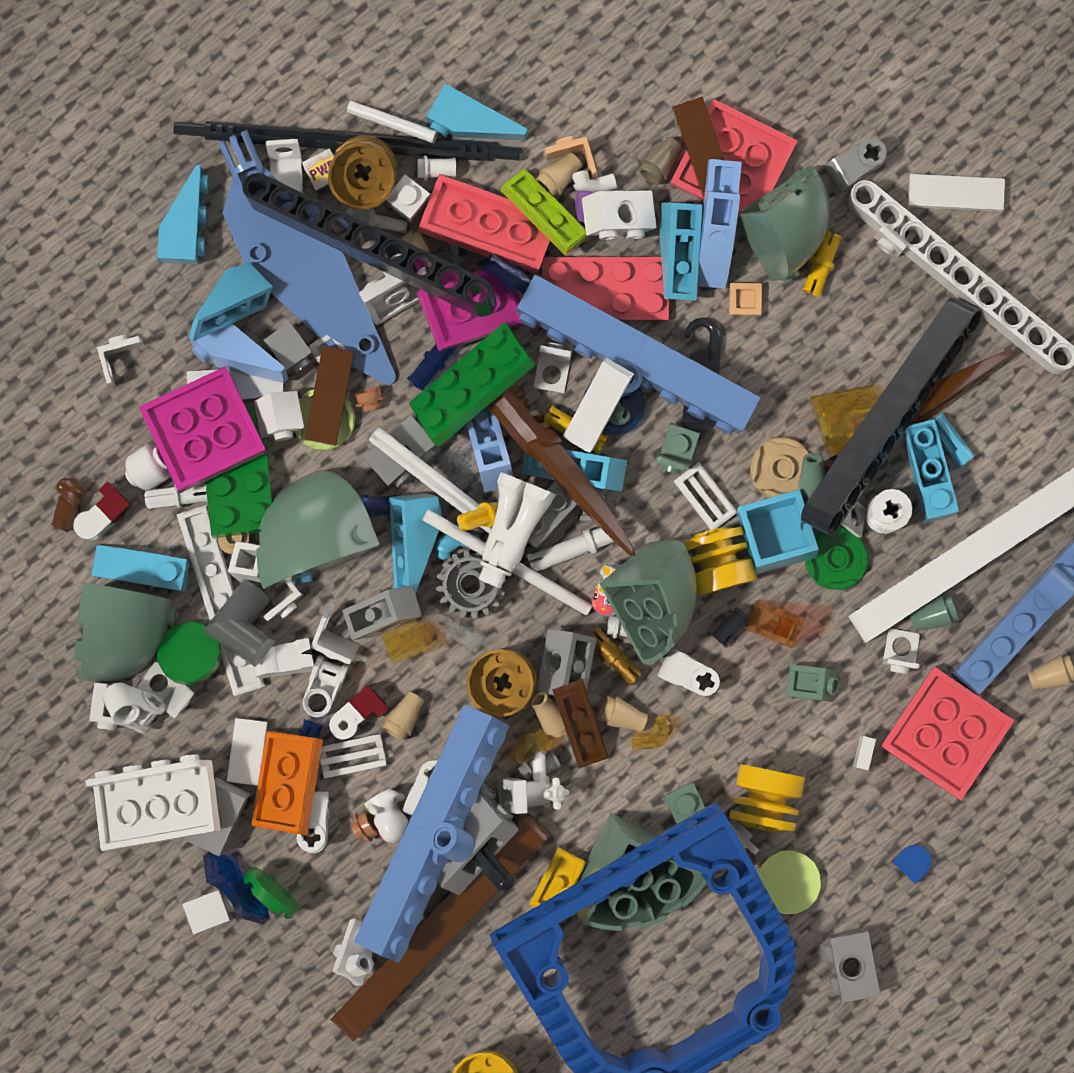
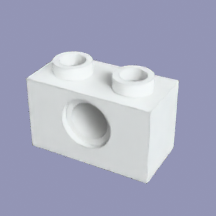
[582,191,657,240]

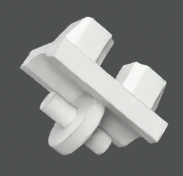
[332,918,374,986]

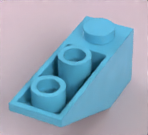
[157,165,209,265]
[904,419,959,524]

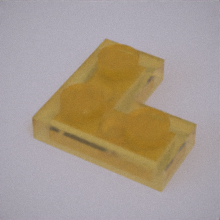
[810,384,878,446]

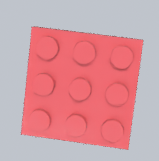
[670,99,797,212]
[880,667,1014,800]

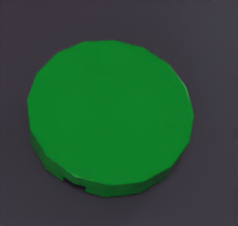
[805,527,868,590]
[157,621,222,686]
[244,867,300,919]

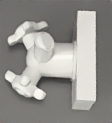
[497,752,570,814]

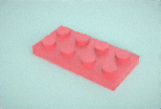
[418,174,550,275]
[542,257,669,321]

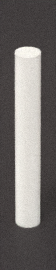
[347,101,438,143]

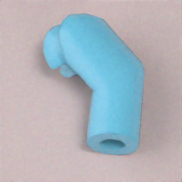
[434,532,480,560]

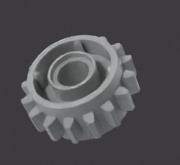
[436,550,505,620]

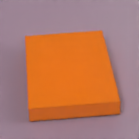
[251,731,323,835]

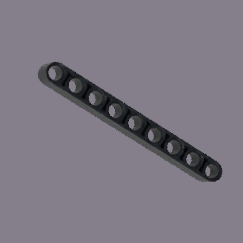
[242,173,497,317]
[801,297,982,536]

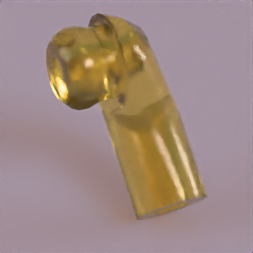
[631,715,674,750]
[508,731,555,765]

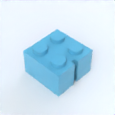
[737,489,819,574]

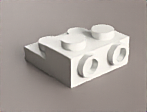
[359,254,427,326]

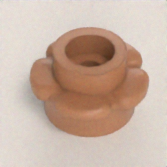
[355,386,386,412]
[351,811,379,842]

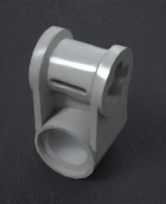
[824,138,887,193]

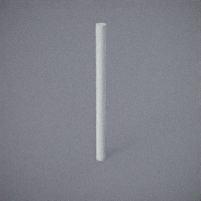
[422,509,592,615]

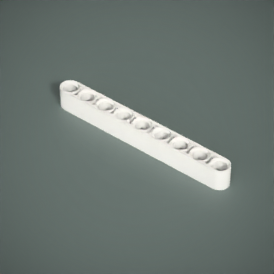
[847,180,1074,374]
[848,468,1074,643]

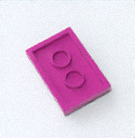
[416,263,524,352]

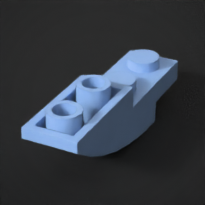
[697,159,742,289]

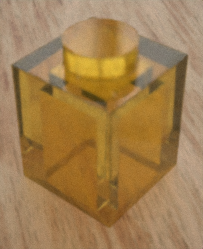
[381,620,433,665]

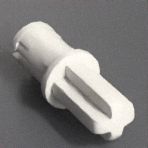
[144,482,208,509]

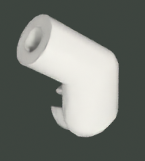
[572,170,618,192]

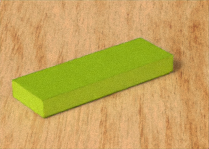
[501,168,589,256]

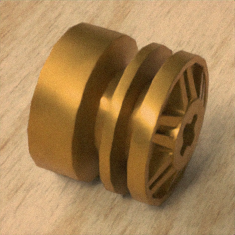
[328,135,397,210]
[466,649,538,717]

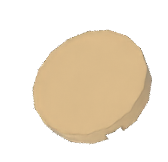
[750,438,809,498]

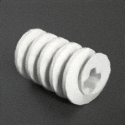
[865,489,912,534]

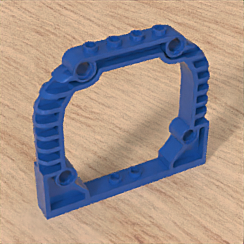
[489,802,796,1073]

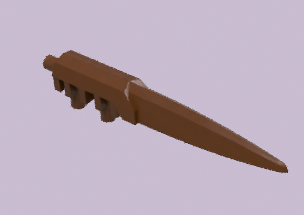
[819,349,1016,473]
[487,386,636,556]

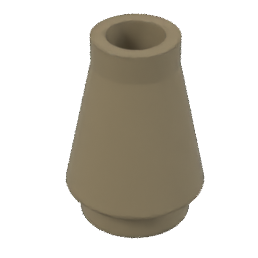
[639,137,682,185]

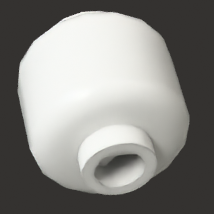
[125,443,171,490]

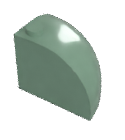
[737,166,830,283]
[256,470,379,589]
[599,540,697,664]
[75,582,177,683]
[577,813,706,931]

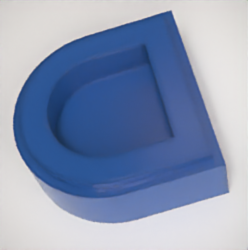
[891,845,931,884]

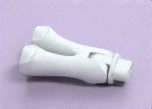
[479,472,556,588]

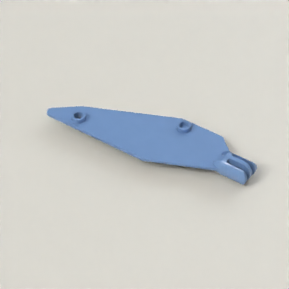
[218,130,396,385]

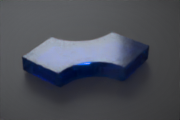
[203,852,270,924]

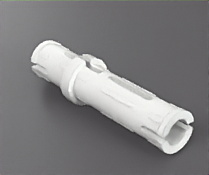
[527,528,614,572]

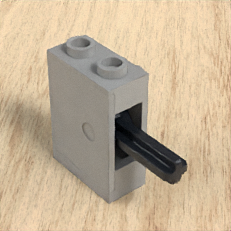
[437,783,519,895]

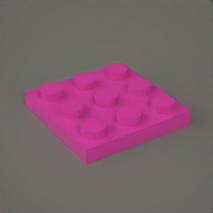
[139,366,267,493]

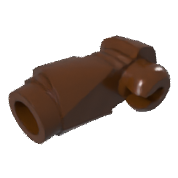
[51,478,86,532]

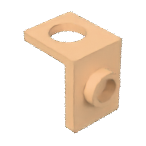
[545,136,597,179]

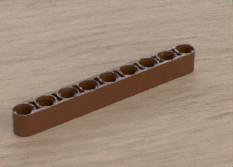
[330,812,551,1042]

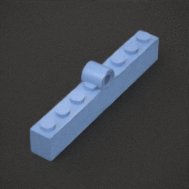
[514,275,761,435]
[951,538,1074,694]
[353,705,509,963]

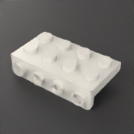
[85,754,221,851]

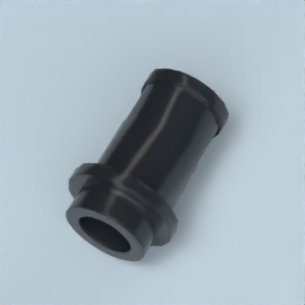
[711,607,751,648]

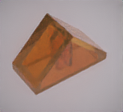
[744,600,806,649]

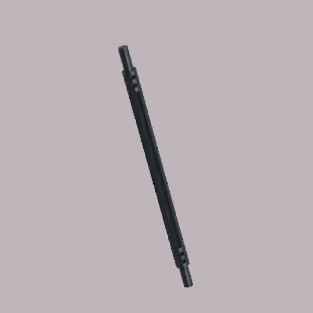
[173,121,520,162]

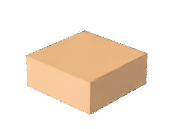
[729,283,762,316]

